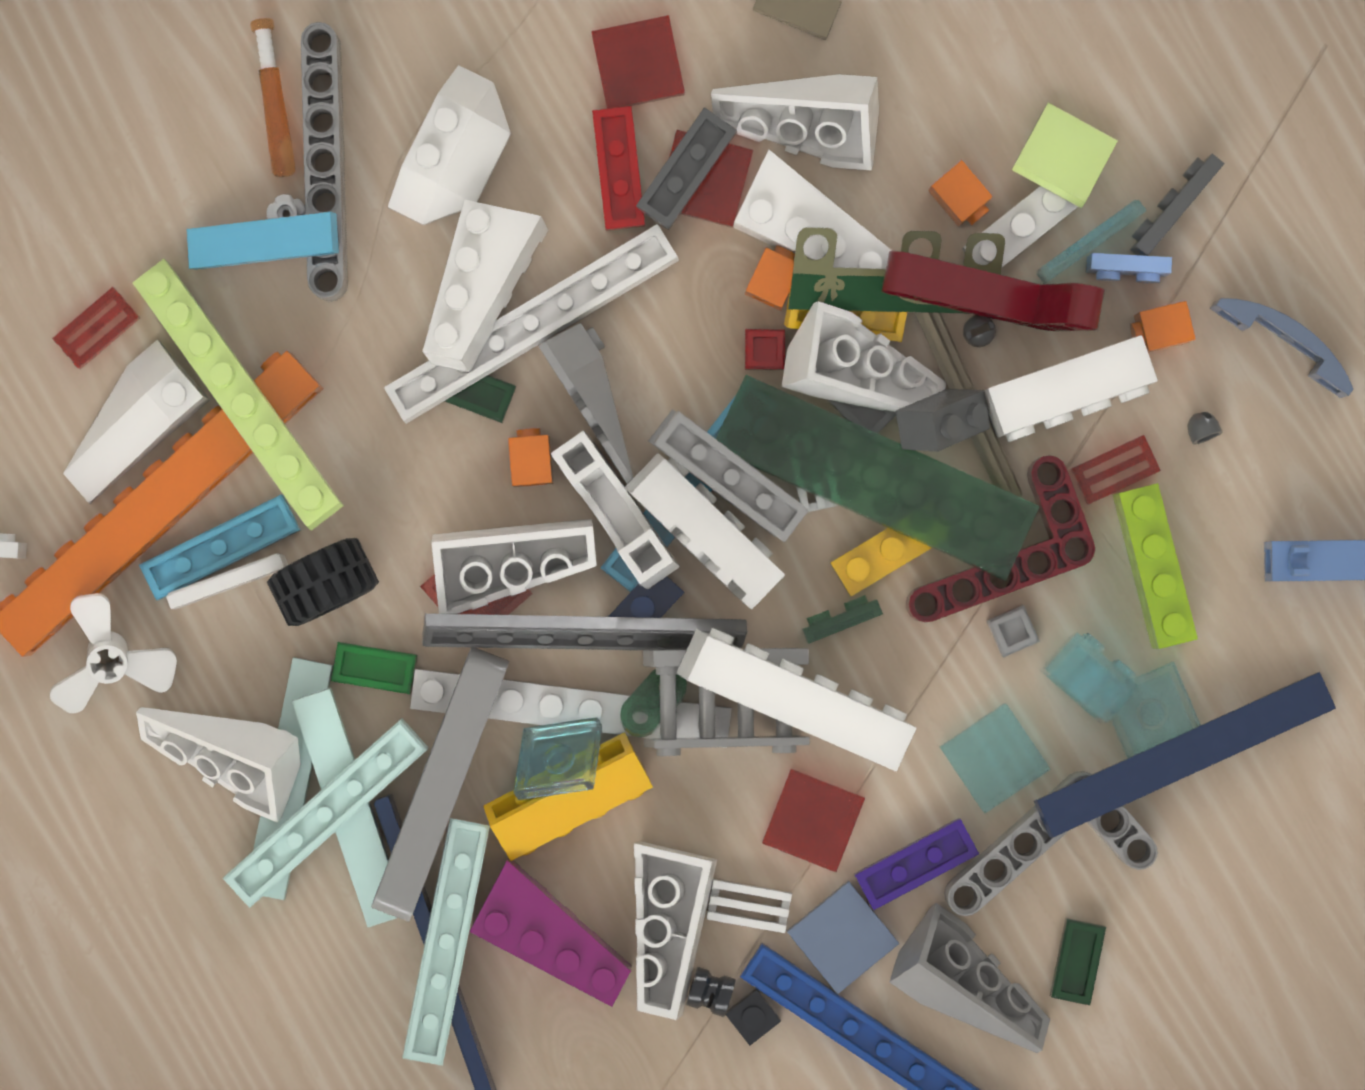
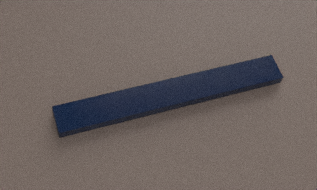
[1034,672,1336,838]
[374,794,496,1090]

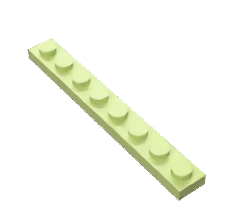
[132,259,344,531]

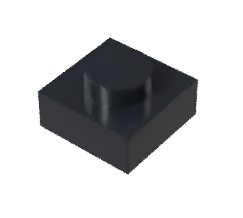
[725,988,781,1046]

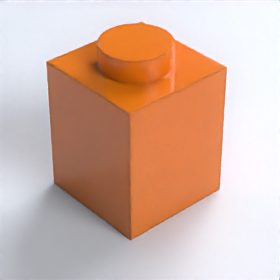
[928,160,993,227]
[745,245,795,311]
[1130,301,1196,353]
[508,428,554,487]

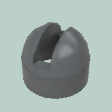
[963,315,996,347]
[1187,412,1223,445]

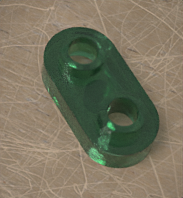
[620,669,687,737]

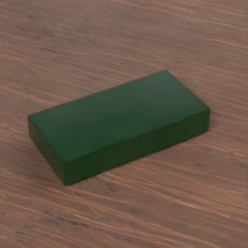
[444,375,516,423]
[1050,918,1106,1005]

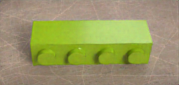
[1112,483,1198,649]

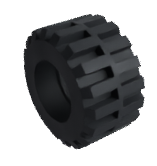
[267,538,379,626]

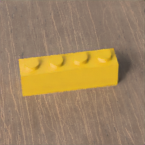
[483,732,653,861]

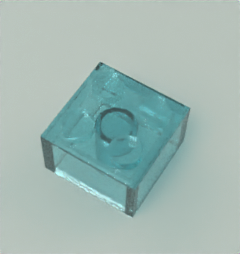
[1039,632,1139,723]

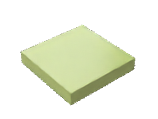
[1012,102,1118,208]

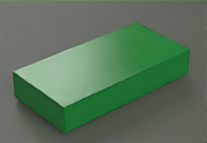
[331,642,417,694]

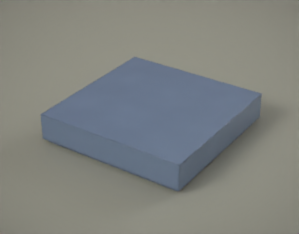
[787,881,899,994]

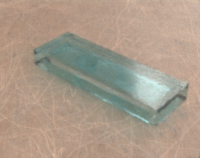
[1037,199,1147,284]

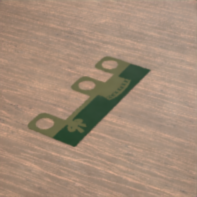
[788,227,1005,314]

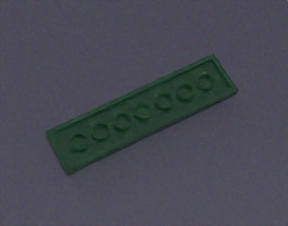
[716,375,1040,581]

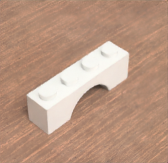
[551,431,680,590]

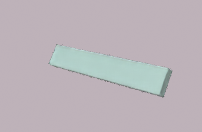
[253,657,333,900]
[292,688,397,927]
[223,718,429,908]
[402,818,490,1066]

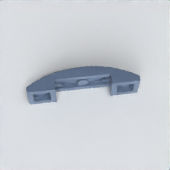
[1210,298,1353,398]

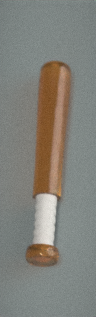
[250,18,296,178]

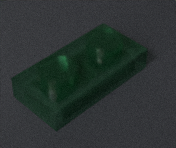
[801,595,883,644]

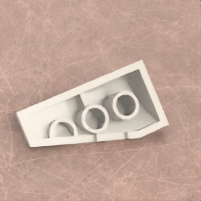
[711,74,879,170]
[782,301,946,412]
[63,339,210,504]
[136,707,301,823]

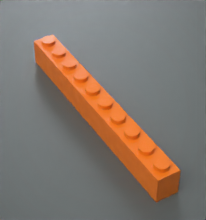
[0,351,324,657]

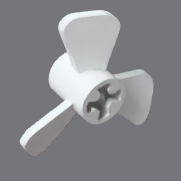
[50,593,177,713]

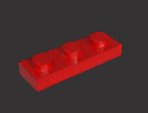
[592,106,645,231]

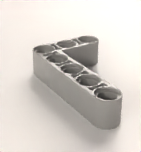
[944,771,1158,916]

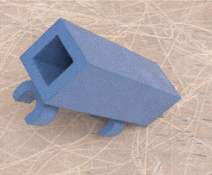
[1264,540,1365,581]

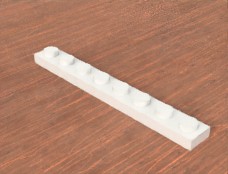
[384,224,679,424]
[410,669,732,748]

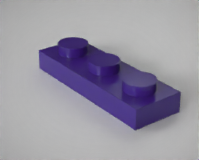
[854,818,979,910]

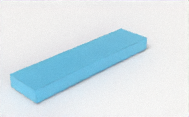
[187,212,339,270]
[139,494,301,601]

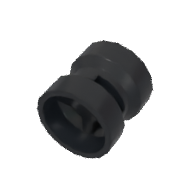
[686,967,736,1017]

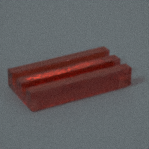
[52,287,140,370]
[1070,435,1161,505]

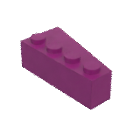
[469,858,632,1007]

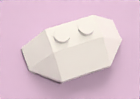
[388,65,511,225]

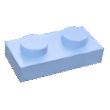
[1086,253,1172,283]

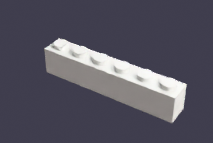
[676,628,916,772]

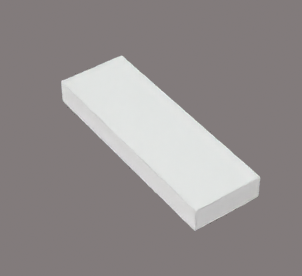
[166,553,288,609]

